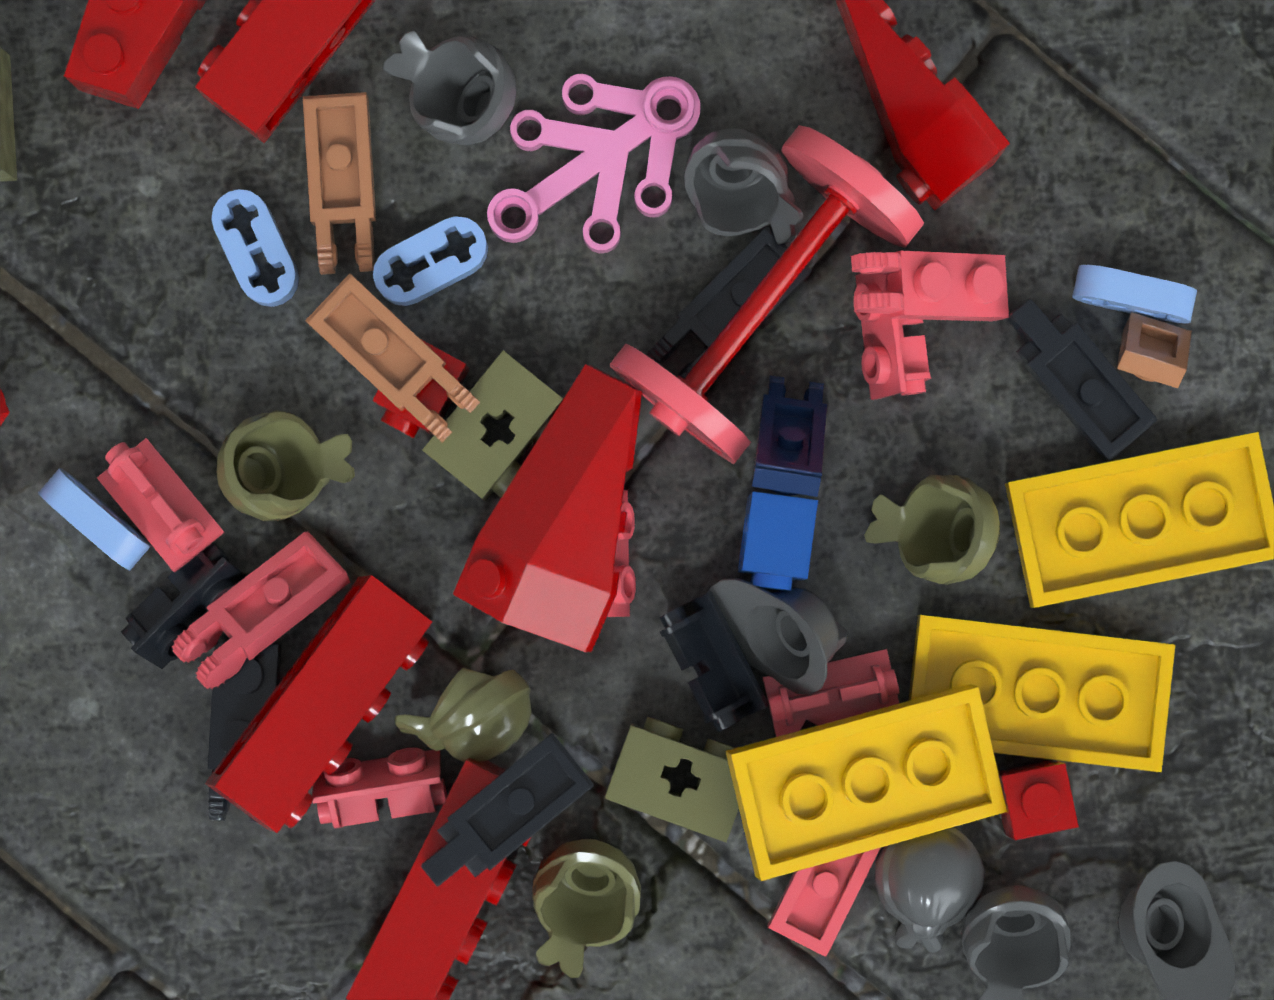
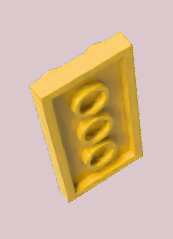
[1005,432,1274,608]
[908,615,1175,772]
[725,684,1007,881]

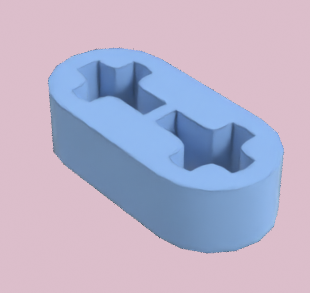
[212,189,299,307]
[373,216,488,306]
[1072,265,1197,323]
[38,468,151,571]

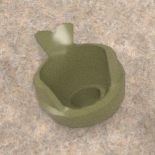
[216,410,355,521]
[864,475,1000,585]
[394,668,532,763]
[532,839,641,978]

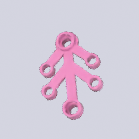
[487,74,700,253]

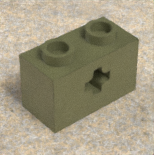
[422,350,563,501]
[604,716,739,843]

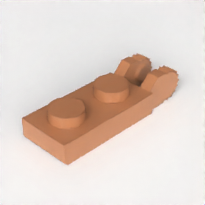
[303,92,376,275]
[305,274,480,443]

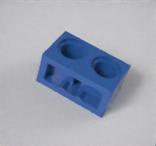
[738,491,818,591]

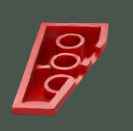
[835,0,1010,211]
[453,364,642,652]

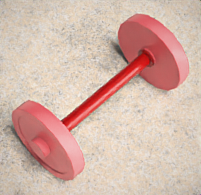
[610,125,924,464]

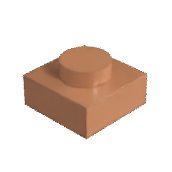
[1117,312,1192,388]

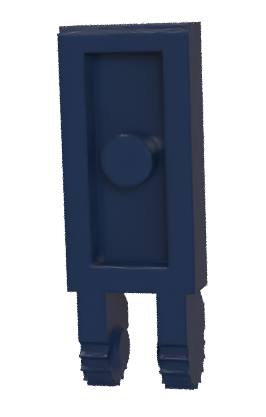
[752,375,827,497]

